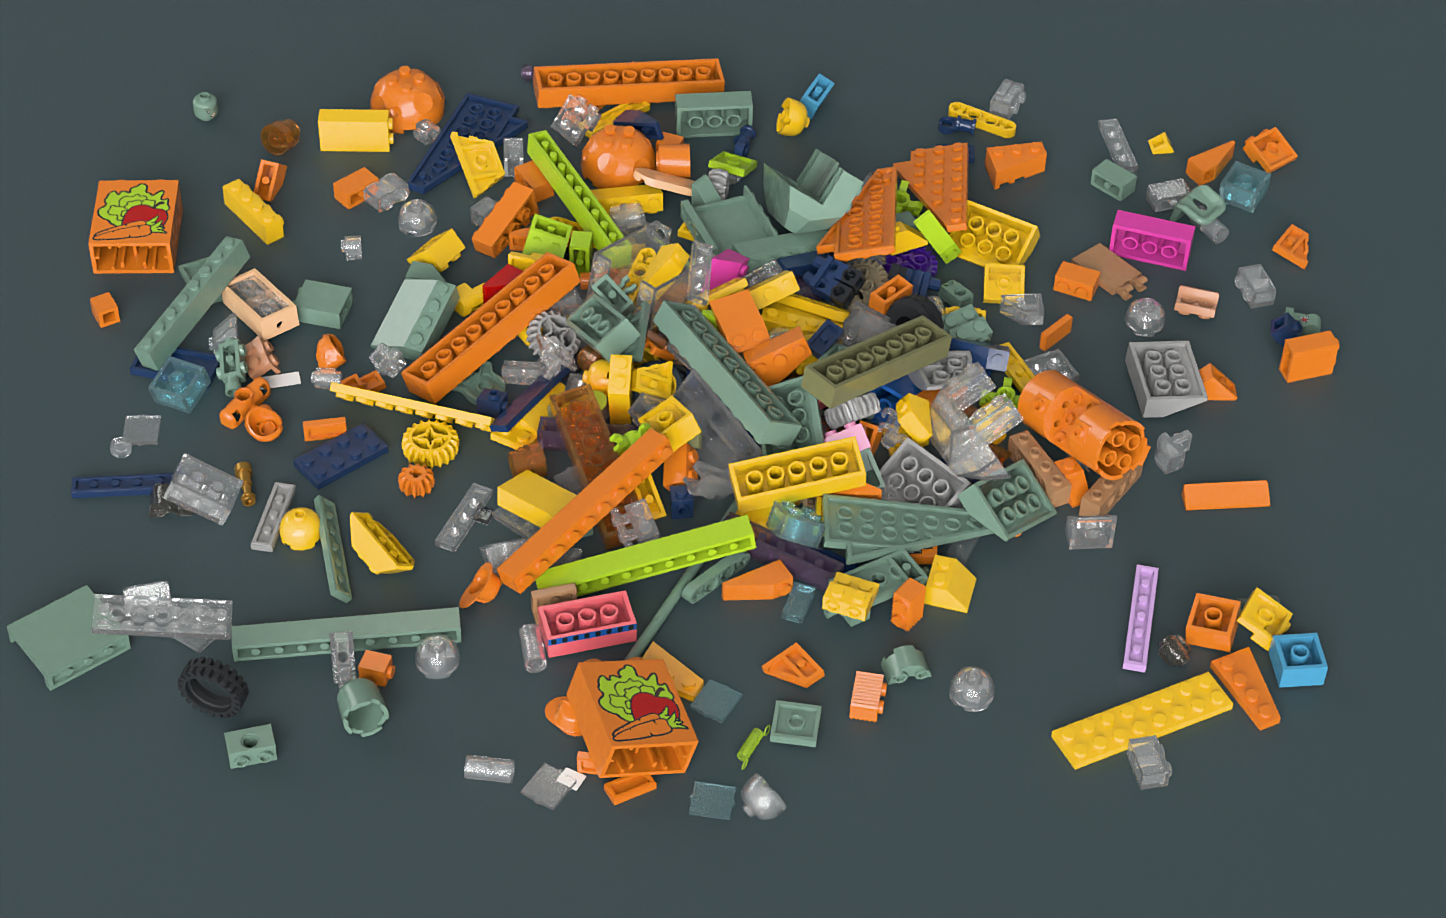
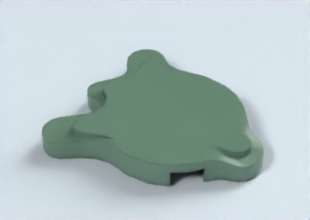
[452,361,505,405]

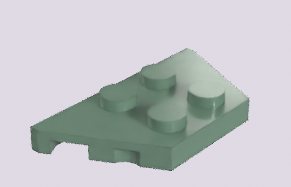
[621,300,651,362]

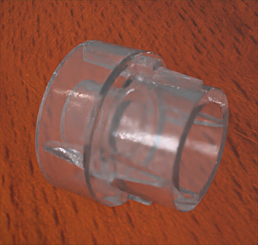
[610,203,647,238]

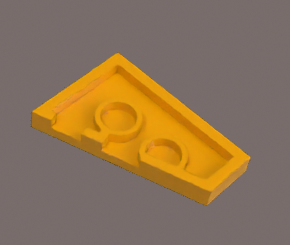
[642,641,704,702]

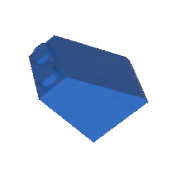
[869,374,923,428]

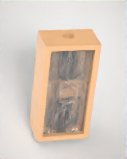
[222,268,299,341]

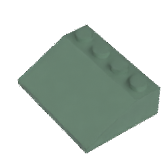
[371,279,460,361]
[761,376,825,456]
[957,459,1057,541]

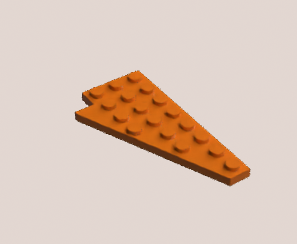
[893,142,969,232]
[816,166,897,262]

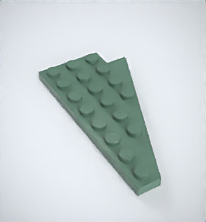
[822,494,994,565]

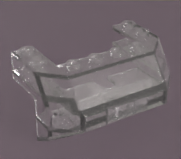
[929,362,1024,481]
[627,368,764,501]

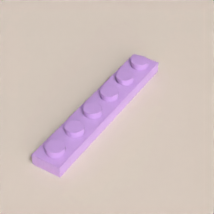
[1123,565,1159,672]

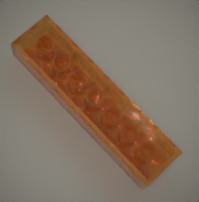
[549,383,647,550]

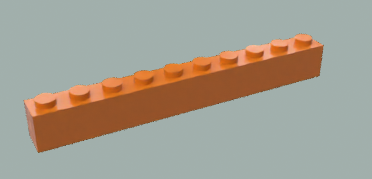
[497,428,674,594]

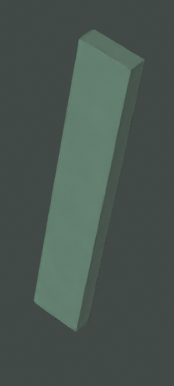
[314,495,352,603]

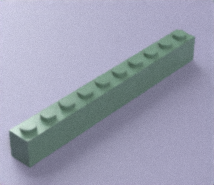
[732,211,919,272]
[231,607,461,662]

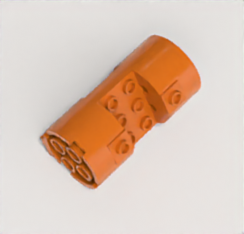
[1018,370,1151,480]

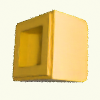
[1148,132,1174,154]

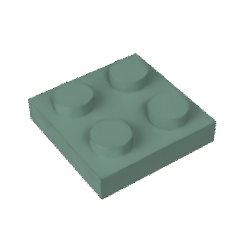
[770,700,822,747]

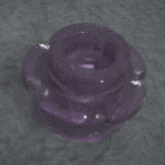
[521,64,534,82]

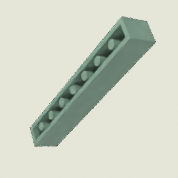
[134,236,250,371]

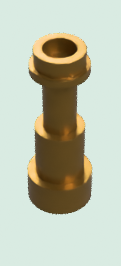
[234,462,256,507]

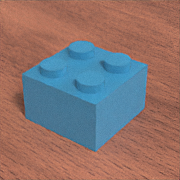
[1269,633,1328,688]

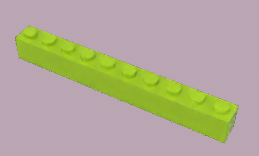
[527,130,630,268]
[535,515,756,597]

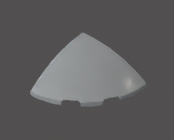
[908,351,972,390]

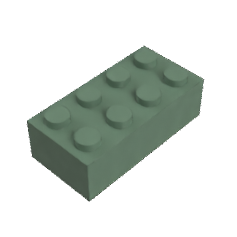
[675,91,753,138]
[565,293,641,363]

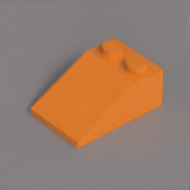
[709,289,771,355]

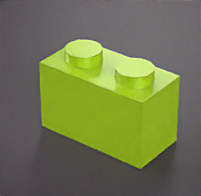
[569,231,593,277]

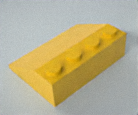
[949,200,1040,267]
[761,301,843,346]

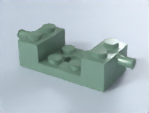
[824,548,930,627]

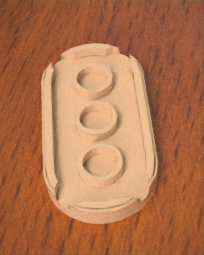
[633,168,695,197]

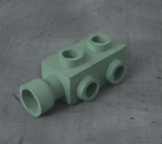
[215,338,248,397]

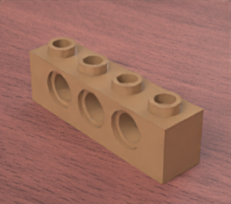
[1007,430,1072,508]
[1079,465,1143,525]

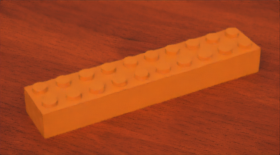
[533,58,725,108]
[401,252,581,404]

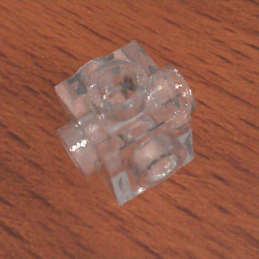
[369,343,407,378]

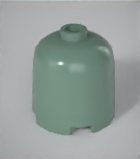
[337,678,389,737]

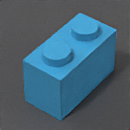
[800,73,835,119]

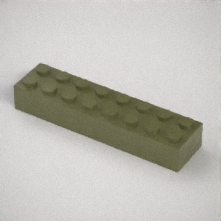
[801,315,952,409]

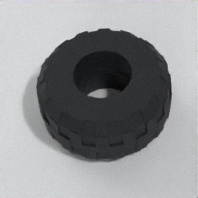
[884,294,944,331]

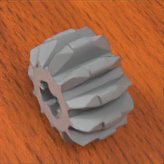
[708,169,730,200]

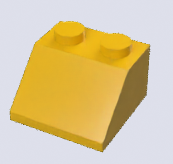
[406,228,466,273]
[637,396,701,452]
[924,554,976,613]

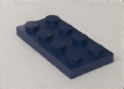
[293,423,389,490]

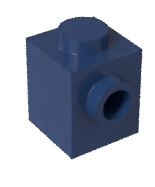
[1271,312,1303,347]
[476,388,510,419]
[669,484,694,519]

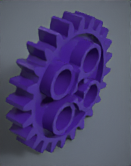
[873,246,938,278]

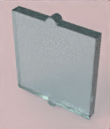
[690,679,743,724]
[689,781,736,820]

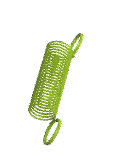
[737,725,770,770]

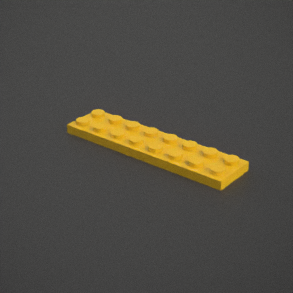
[330,382,495,432]
[1051,672,1233,770]

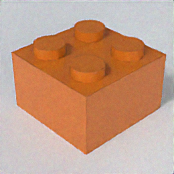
[1186,593,1241,652]

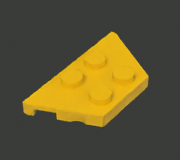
[450,132,505,198]

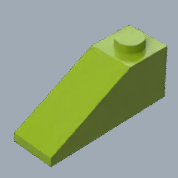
[913,209,962,264]

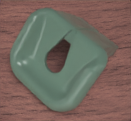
[1170,185,1226,225]

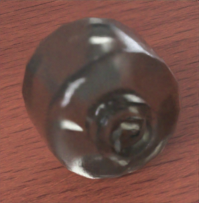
[1158,634,1192,668]

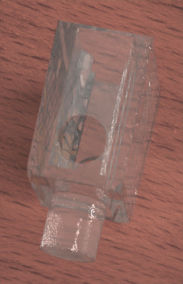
[329,631,357,689]

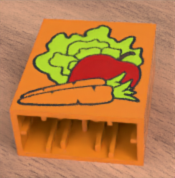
[88,179,183,274]
[566,657,699,778]

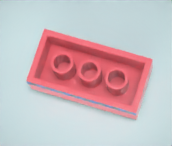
[538,590,637,658]

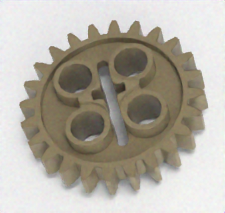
[828,259,889,318]

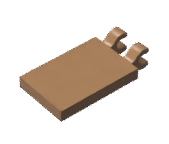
[1071,243,1148,301]

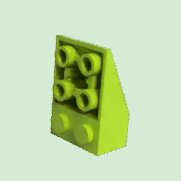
[522,214,573,258]

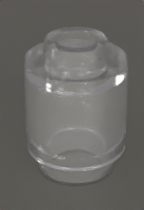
[311,367,342,389]

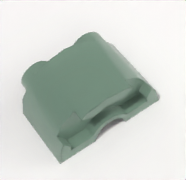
[880,645,932,685]

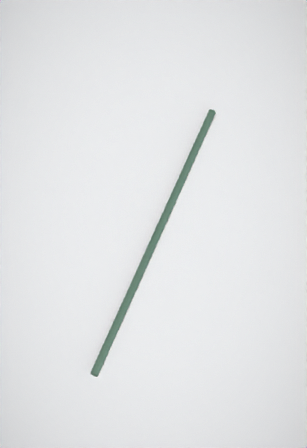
[624,500,738,660]

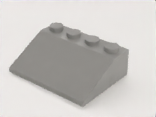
[1125,341,1208,418]
[879,437,972,509]

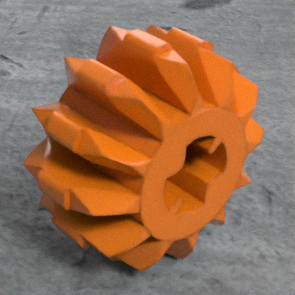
[398,463,435,499]

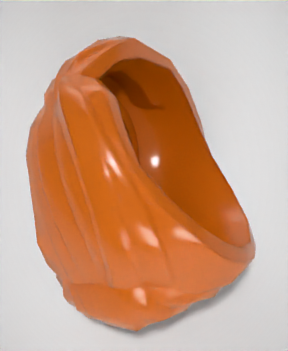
[316,334,347,370]
[244,407,283,442]

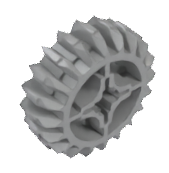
[526,310,581,364]
[824,392,881,430]

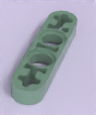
[682,551,751,604]

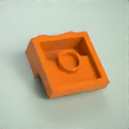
[1242,127,1298,174]

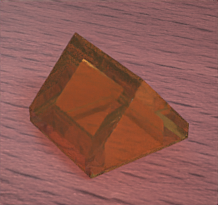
[982,441,1012,466]

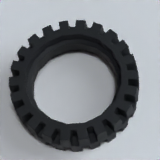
[177,657,249,718]

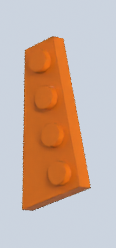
[1210,647,1281,731]

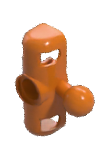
[219,377,272,429]

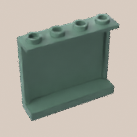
[680,185,778,265]
[7,585,131,691]

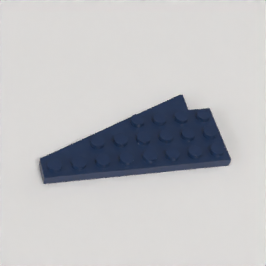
[406,93,528,194]

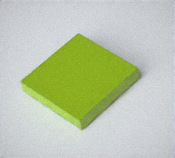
[708,151,758,177]

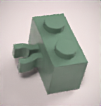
[591,273,638,317]

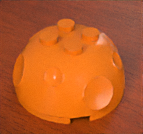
[370,66,445,134]
[580,125,657,189]

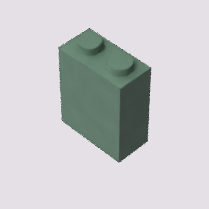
[292,280,353,329]

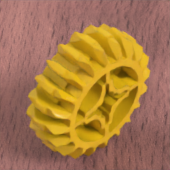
[402,419,459,469]

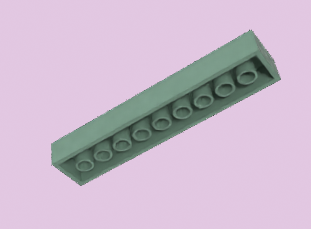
[653,300,802,447]

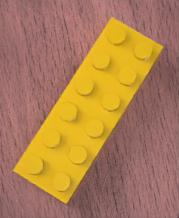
[728,436,866,514]

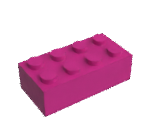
[1109,210,1196,271]

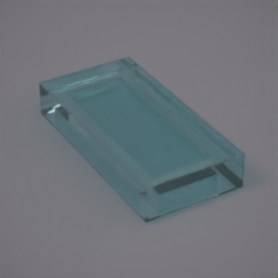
[781,582,816,624]

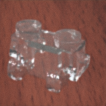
[878,408,907,449]

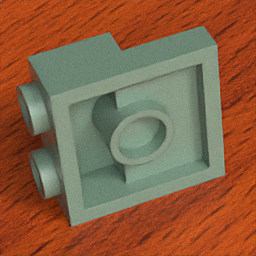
[941,304,993,343]

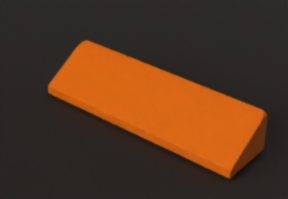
[1182,480,1270,510]

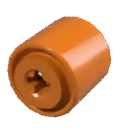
[656,144,691,178]

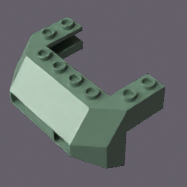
[763,149,864,234]

